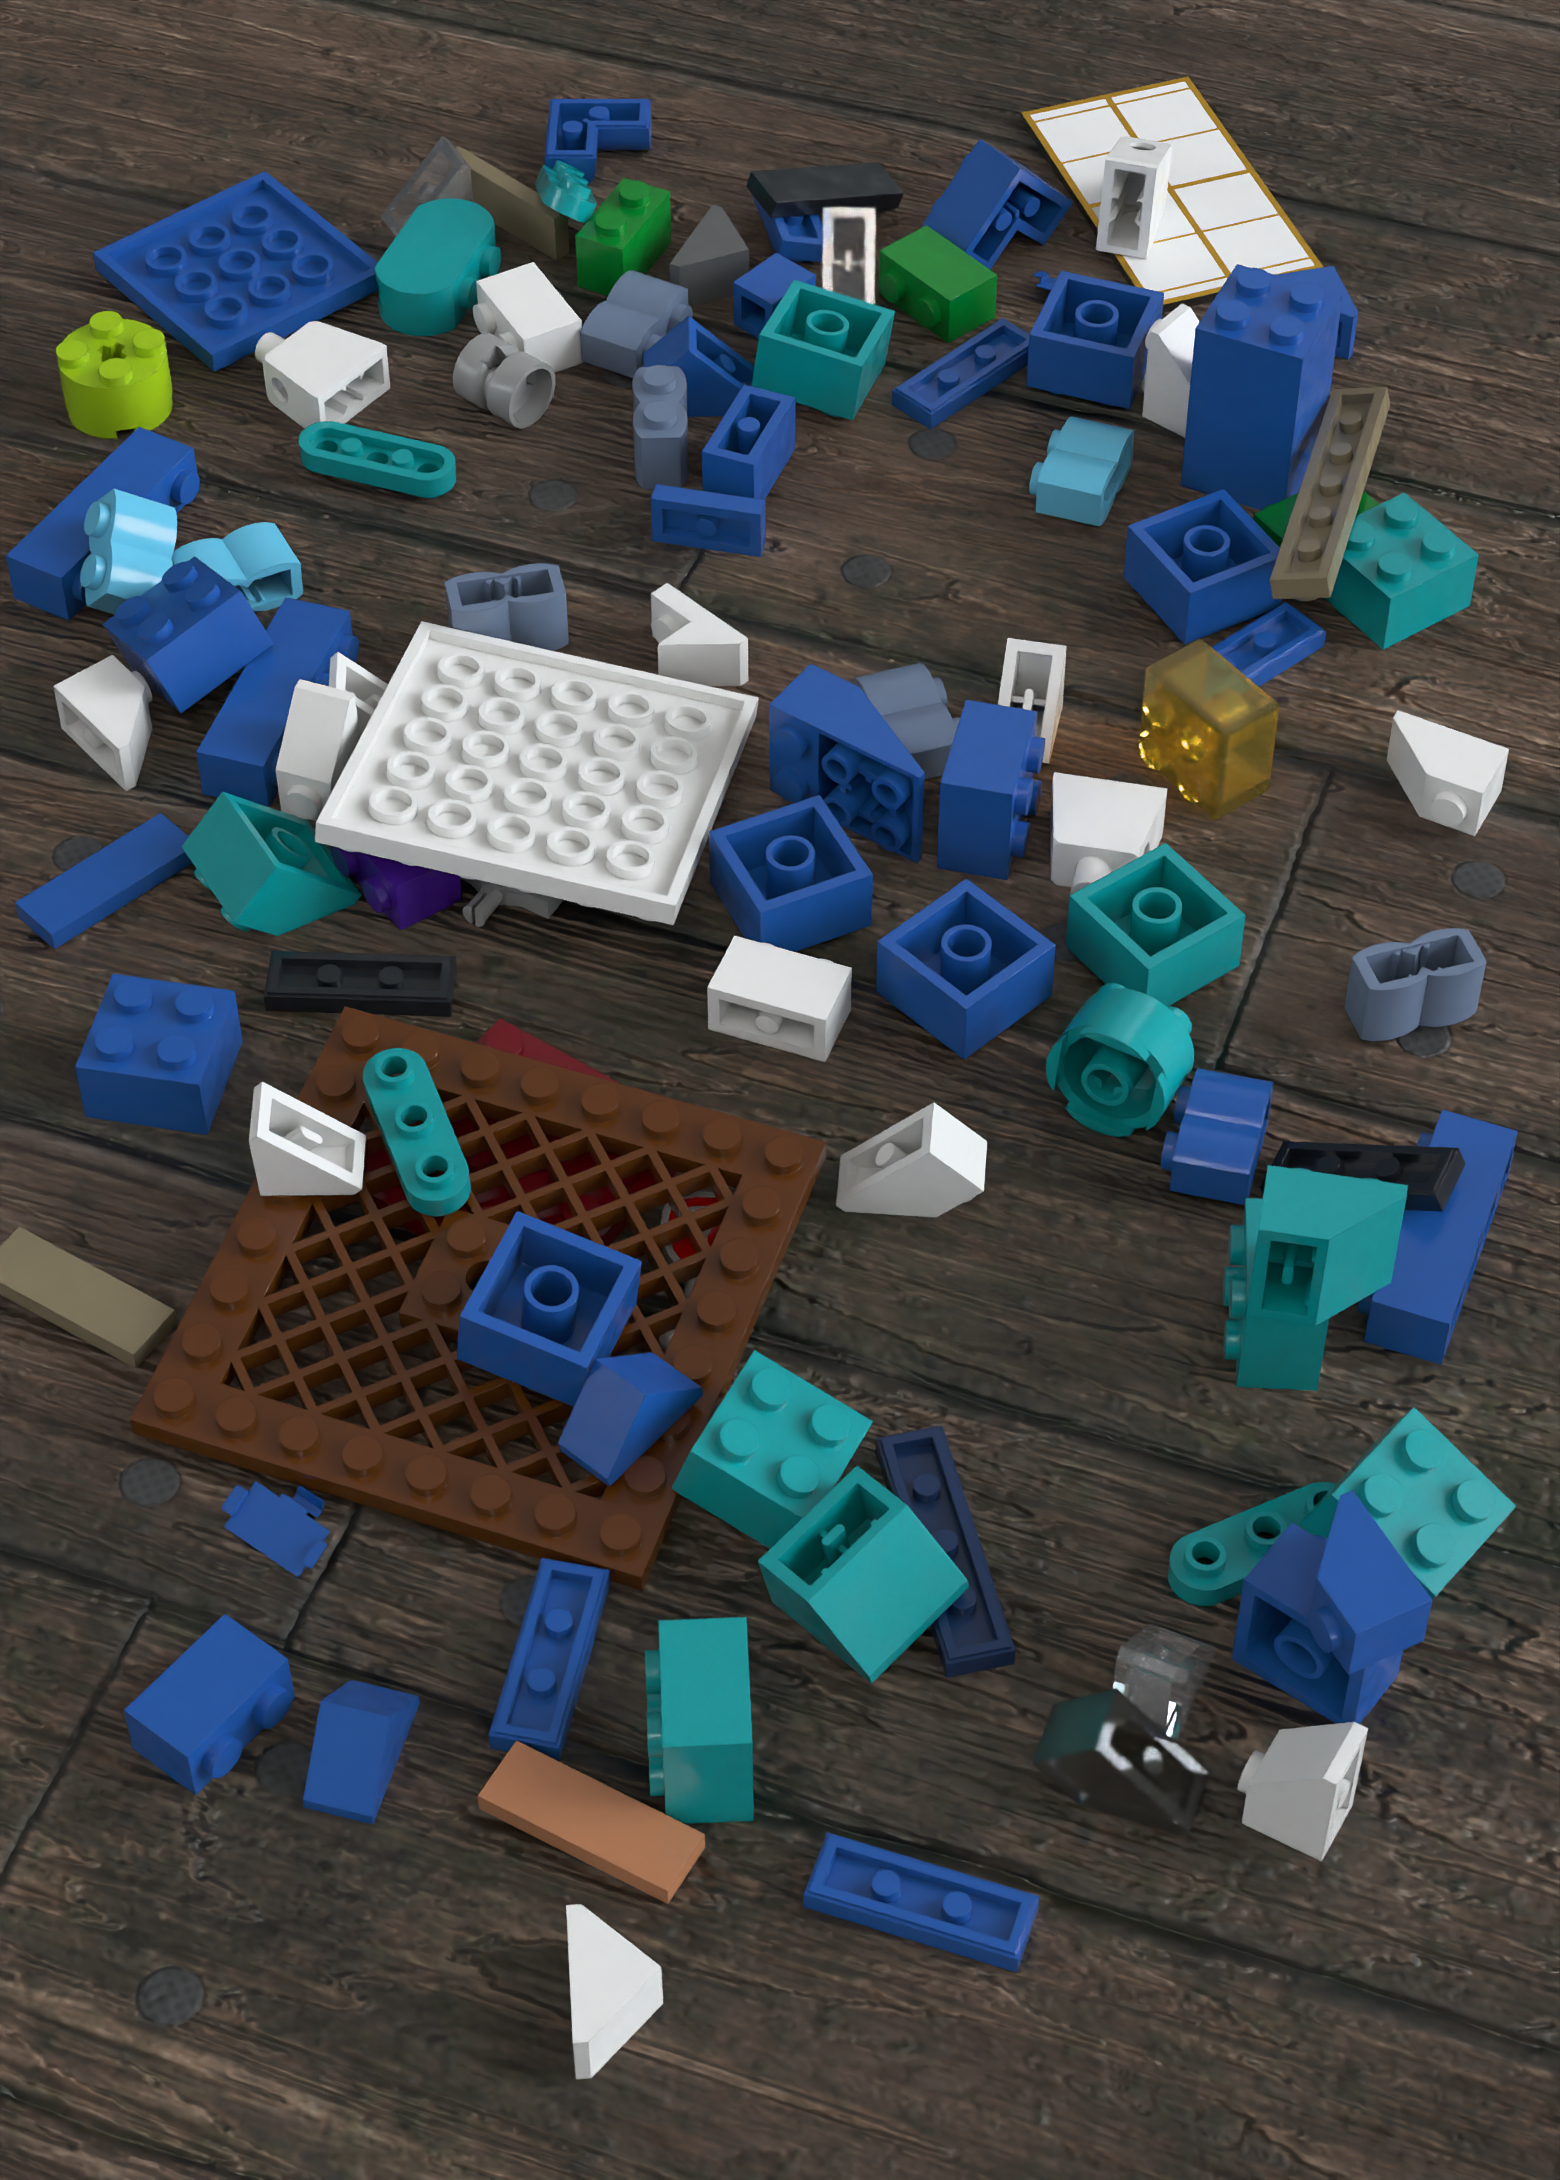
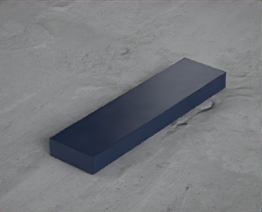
[875,1425,1016,1678]

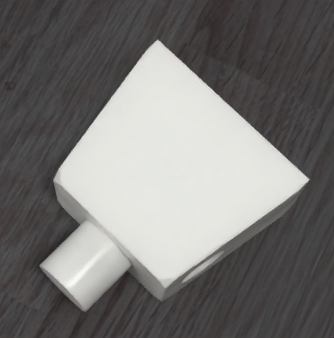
[1096,136,1172,259]
[255,321,390,428]
[1050,772,1167,895]

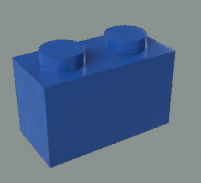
[702,385,795,500]
[124,1614,295,1796]

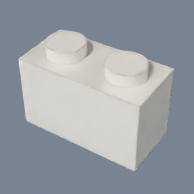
[473,262,584,373]
[707,936,852,1062]

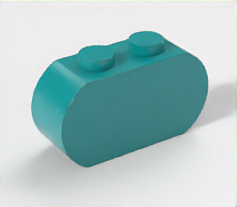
[375,198,501,336]

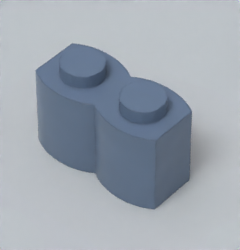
[580,270,693,378]
[632,365,689,489]
[445,563,569,651]
[855,662,960,780]
[1344,928,1486,1041]

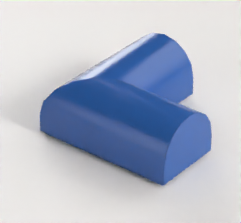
[544,99,652,185]

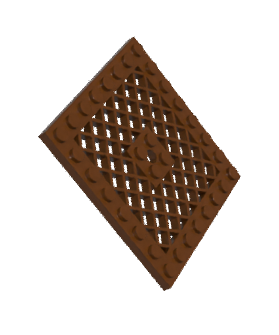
[130,1006,826,1591]

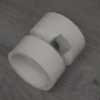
[452,332,556,429]

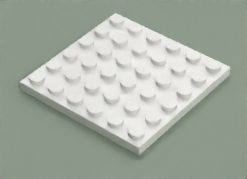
[315,621,759,925]

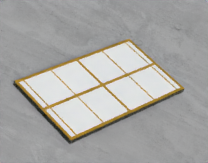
[1021,77,1323,313]

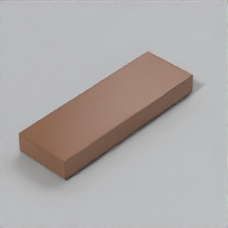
[478,1740,705,1904]

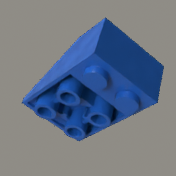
[769,664,925,863]

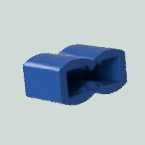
[1161,1068,1273,1205]

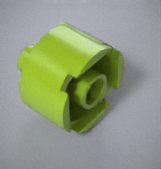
[56,311,173,439]

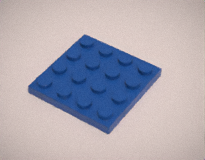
[93,171,379,372]

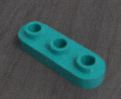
[534,160,597,223]
[298,421,457,498]
[363,1048,471,1216]
[1168,1482,1335,1606]

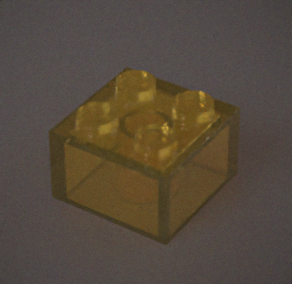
[1138,638,1280,820]

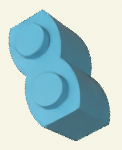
[1029,416,1135,526]
[80,489,177,614]
[171,522,303,611]

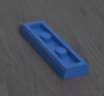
[892,318,1029,430]
[1160,602,1326,723]
[15,813,192,950]
[488,1558,611,1761]
[803,1832,1040,1973]

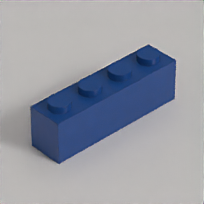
[6,427,200,621]
[196,597,359,808]
[1358,1110,1518,1365]

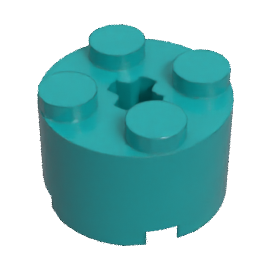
[1046,983,1194,1137]

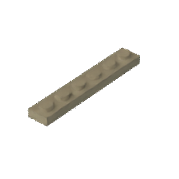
[1270,387,1390,601]

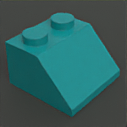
[181,791,362,936]

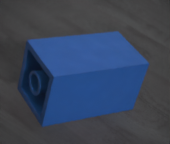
[1181,264,1343,510]

